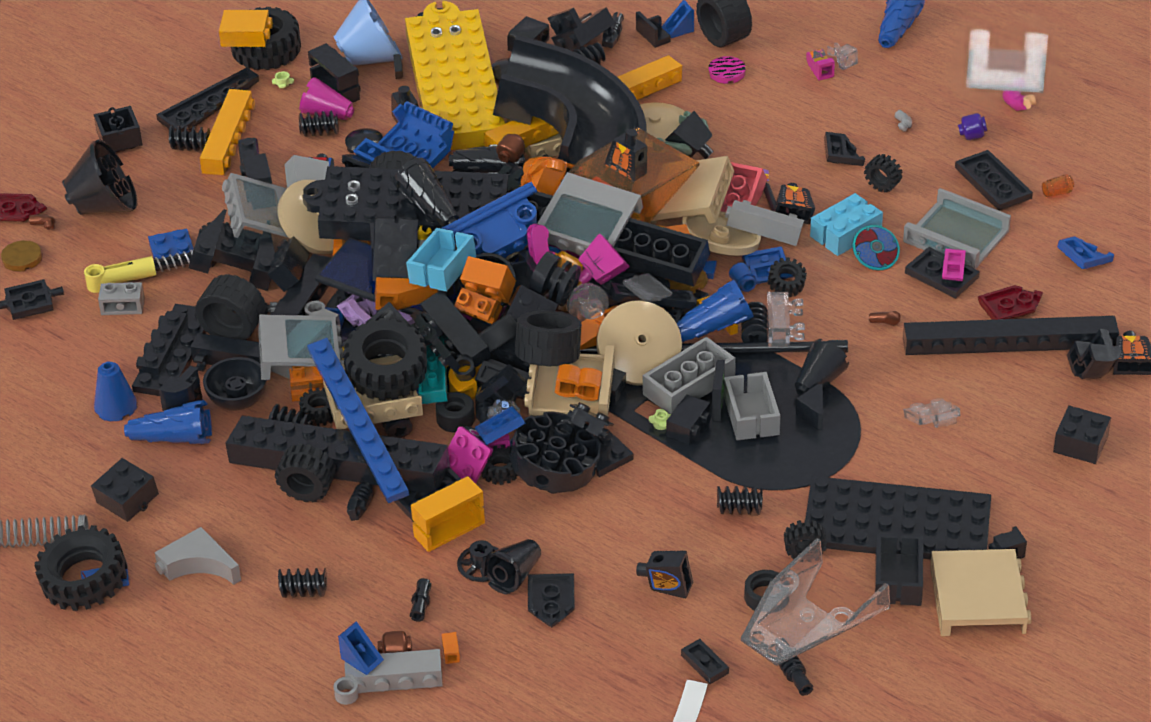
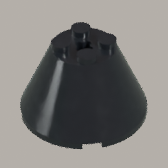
[62,139,137,215]

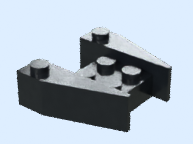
[188,209,275,291]

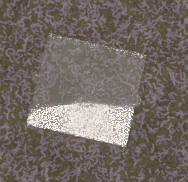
[623,273,672,303]

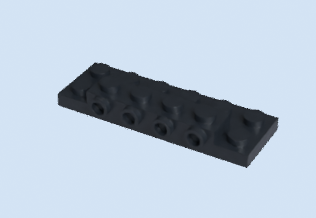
[132,304,206,396]

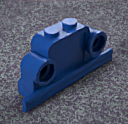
[441,182,537,258]

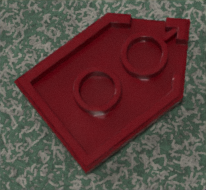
[0,193,47,222]
[978,285,1043,320]

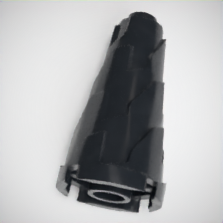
[449,144,525,173]
[393,158,459,227]

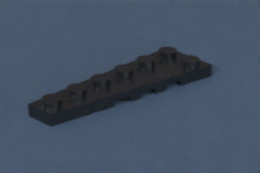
[156,67,259,132]

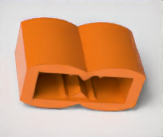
[555,364,602,401]

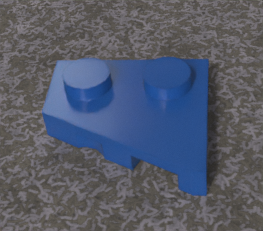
[1057,236,1114,269]

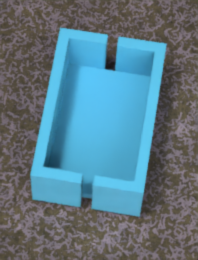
[810,193,883,256]
[406,228,476,292]

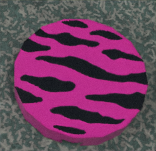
[709,56,746,84]

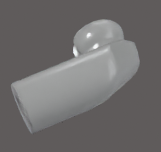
[895,110,912,132]

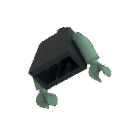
[652,111,714,159]

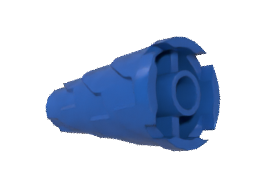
[878,0,925,48]
[676,279,754,342]
[124,400,212,444]

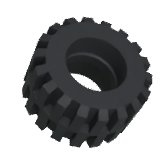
[275,444,336,502]

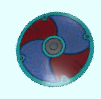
[852,225,900,270]

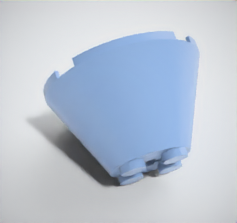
[333,0,403,66]

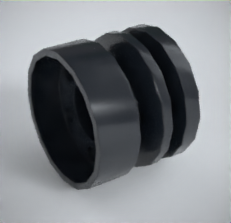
[529,252,581,306]

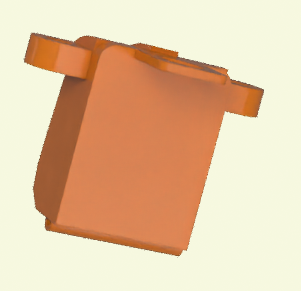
[521,157,581,196]

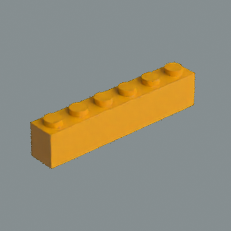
[200,89,255,175]

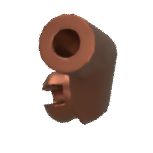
[29,214,56,230]
[869,311,901,326]

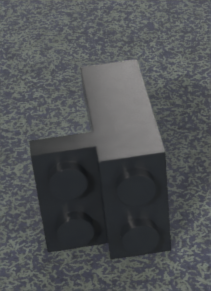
[547,7,615,50]

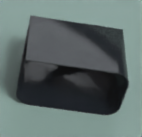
[507,16,549,52]

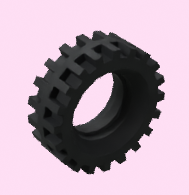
[34,525,128,611]

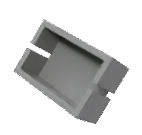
[724,372,780,440]

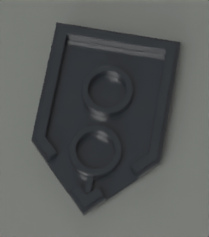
[528,573,575,628]

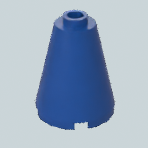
[94,361,137,422]

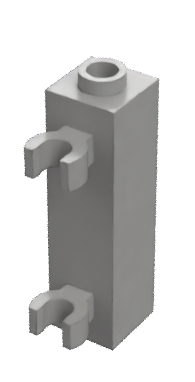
[725,200,804,246]

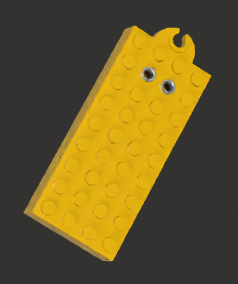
[405,1,505,151]

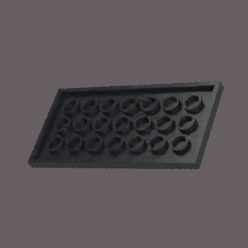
[802,476,991,560]

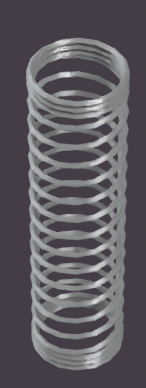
[0,514,89,548]

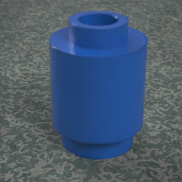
[729,262,756,292]

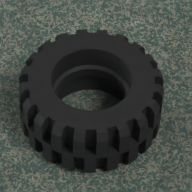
[231,7,301,70]
[344,318,427,401]

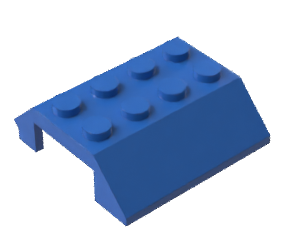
[353,101,454,169]

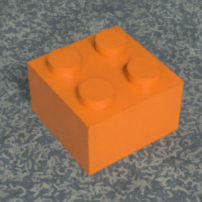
[460,256,516,304]

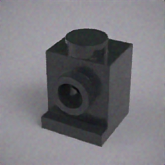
[988,526,1027,559]

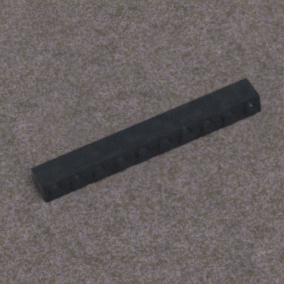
[903,316,1119,355]

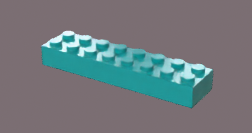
[419,336,448,404]

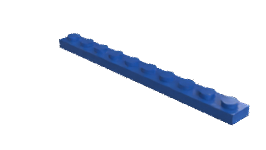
[307,338,409,503]

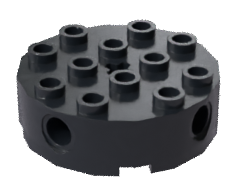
[509,411,601,494]

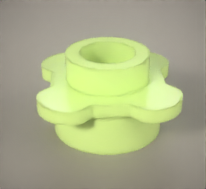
[272,71,294,88]
[649,409,671,430]

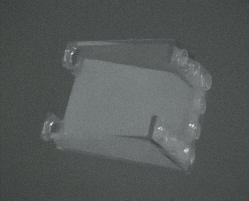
[966,29,1048,93]

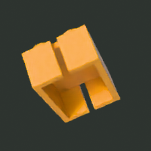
[411,476,485,552]

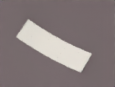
[673,680,708,722]

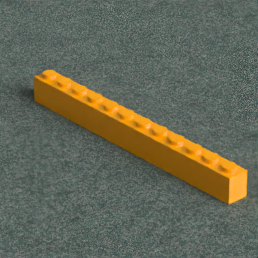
[484,55,682,148]

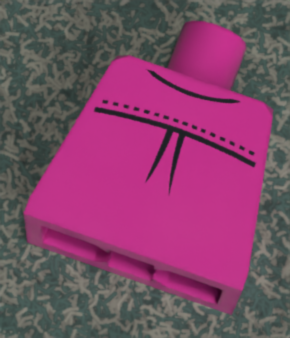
[579,234,630,285]

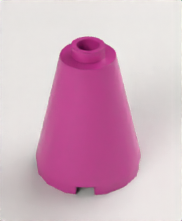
[299,77,355,120]

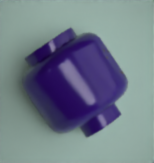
[958,113,988,140]

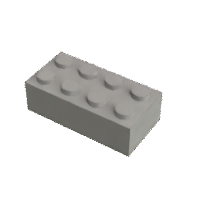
[643,337,736,414]

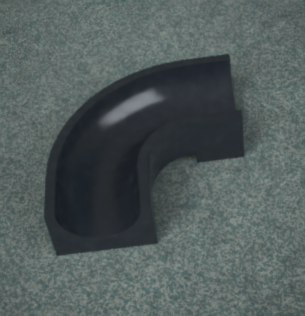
[493,35,647,192]

